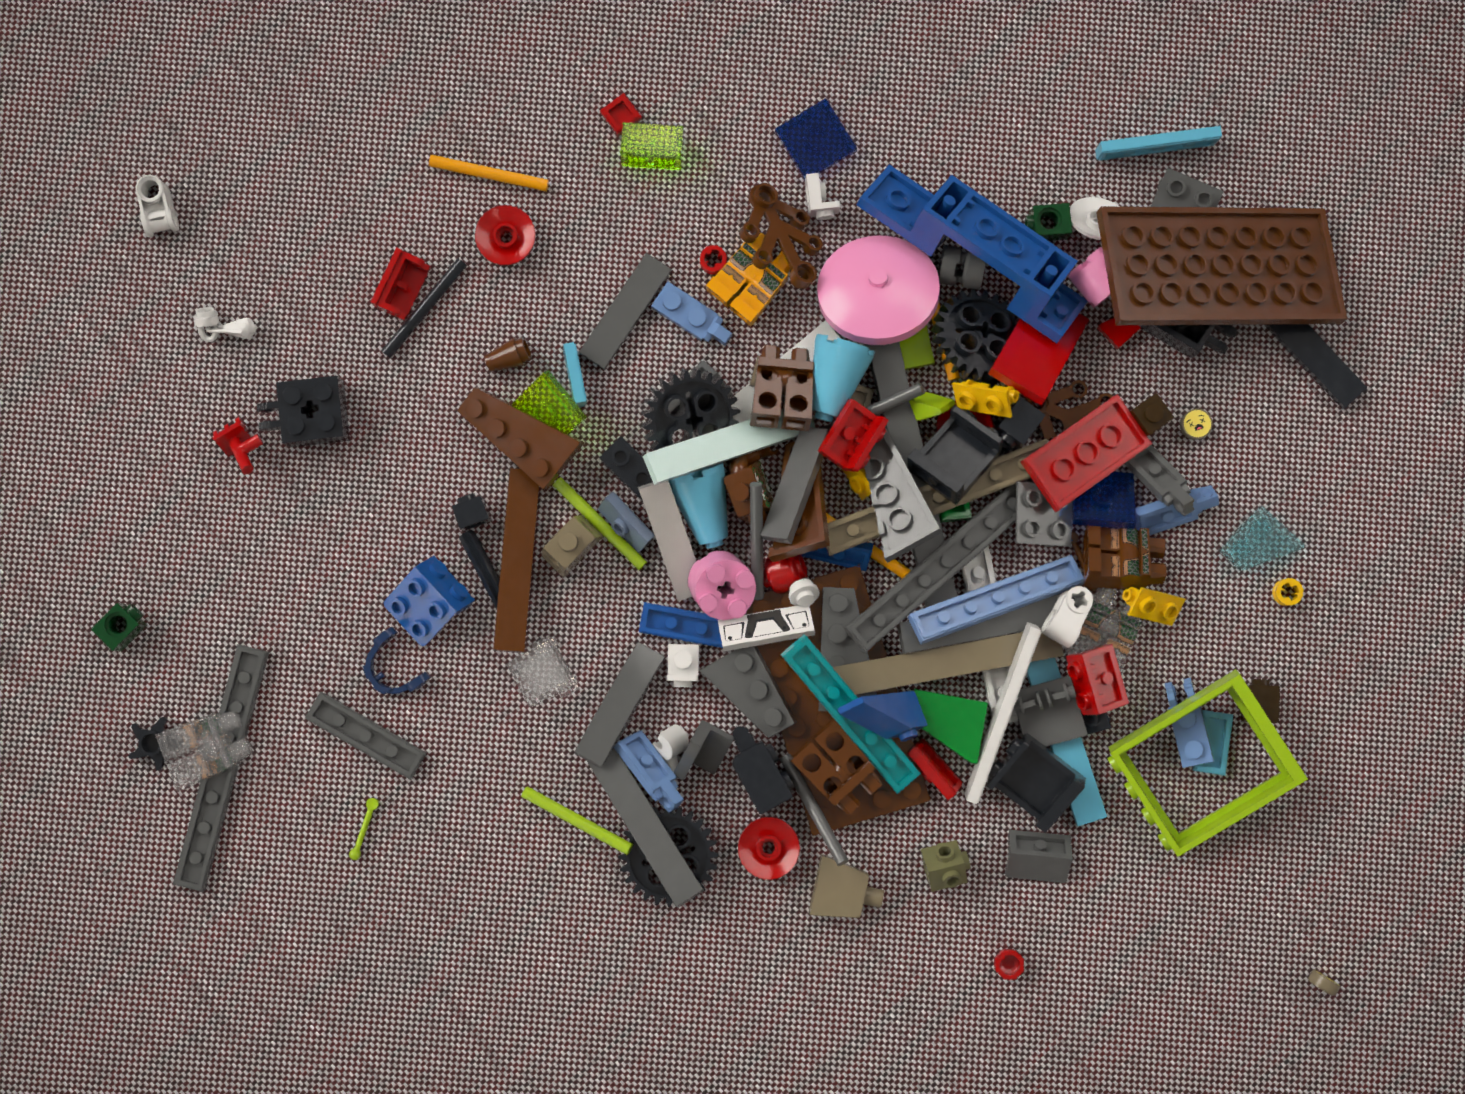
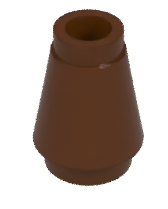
[484,337,532,372]

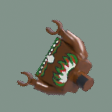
[723,447,779,527]

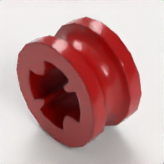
[700,245,727,275]

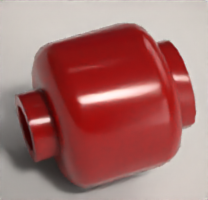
[764,555,808,594]

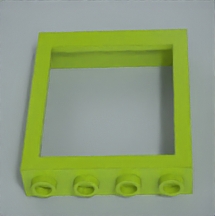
[1107,669,1308,857]

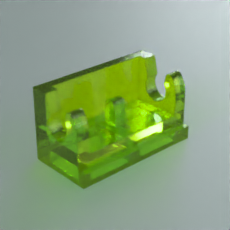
[620,122,683,170]

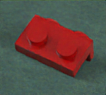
[817,399,889,472]

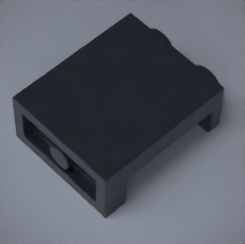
[907,405,1003,505]
[987,733,1086,833]

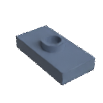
[597,492,654,553]

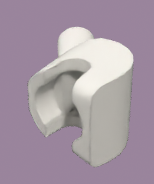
[652,724,689,772]

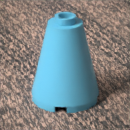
[812,334,875,423]
[669,462,728,549]

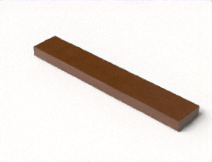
[493,468,539,653]

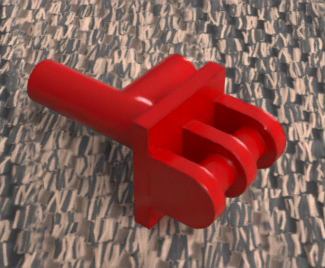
[212,417,264,474]

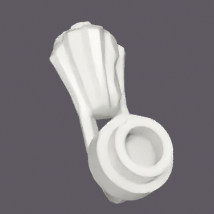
[193,307,257,342]

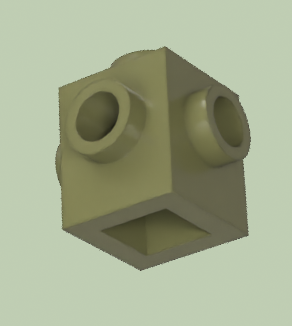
[921,840,971,892]

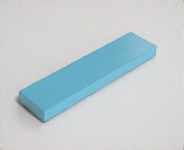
[1095,126,1222,161]

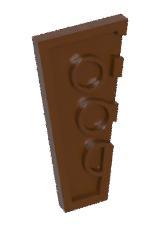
[457,387,585,490]
[768,441,830,562]

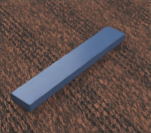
[908,554,1084,645]

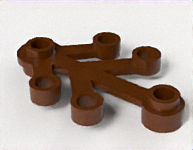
[739,183,823,289]
[1024,380,1113,441]

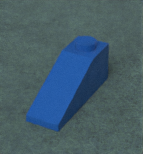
[837,691,928,742]

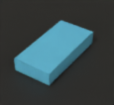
[563,342,587,408]
[1192,710,1233,775]

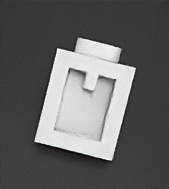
[805,173,841,220]
[667,644,699,687]

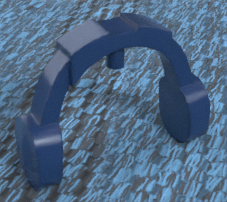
[363,627,431,694]

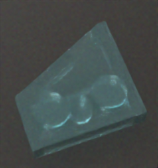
[1218,505,1306,571]

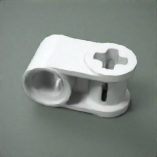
[136,175,179,237]
[1041,586,1093,648]

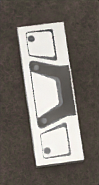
[718,605,815,652]

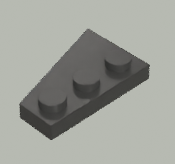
[699,646,797,738]

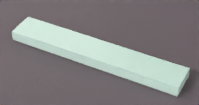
[643,409,816,485]

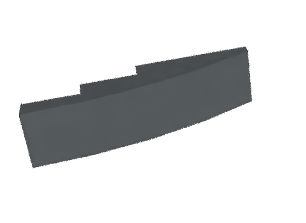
[574,642,665,768]

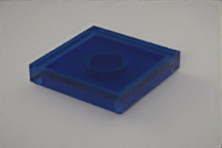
[775,99,857,180]
[1072,472,1136,529]

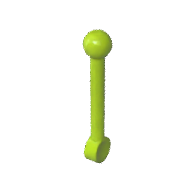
[349,798,379,860]

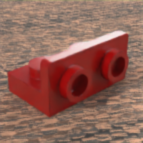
[1066,644,1129,715]

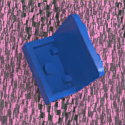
[384,556,475,646]

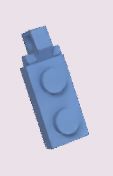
[651,281,732,346]
[1134,485,1219,535]
[614,730,684,813]

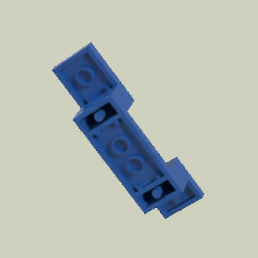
[856,164,1088,343]

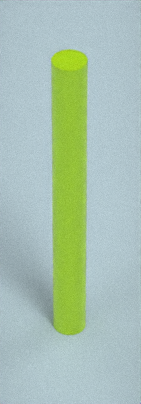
[552,477,647,570]
[521,786,633,855]

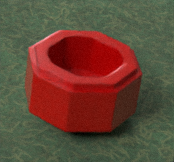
[994,949,1024,980]

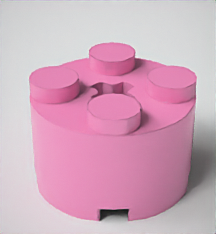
[1068,247,1110,308]
[688,551,756,620]

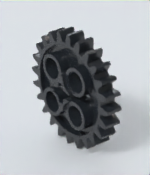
[931,289,1019,384]
[641,368,741,451]
[618,806,719,907]

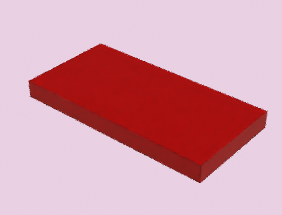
[988,313,1089,405]
[1020,394,1152,512]

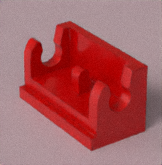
[370,247,431,321]

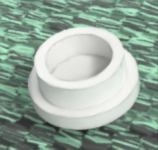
[789,579,819,607]

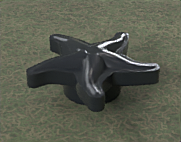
[128,717,183,771]

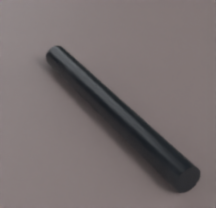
[381,258,467,358]

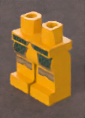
[706,233,791,327]

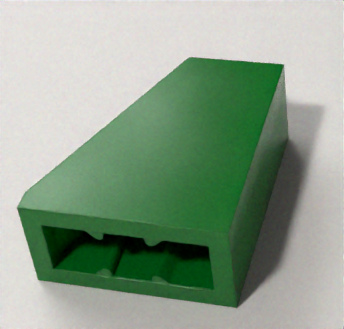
[912,689,988,764]

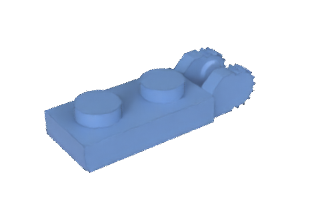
[1165,677,1214,768]

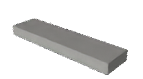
[638,481,696,601]

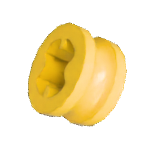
[1272,578,1304,606]

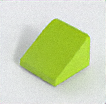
[909,392,956,421]

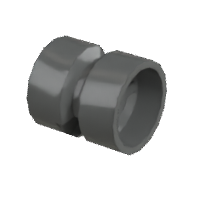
[938,245,986,290]

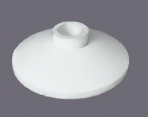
[1070,197,1120,240]

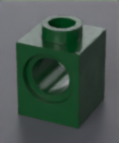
[1025,203,1072,241]
[91,603,147,652]

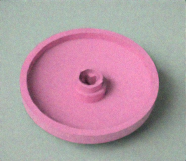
[817,235,940,345]

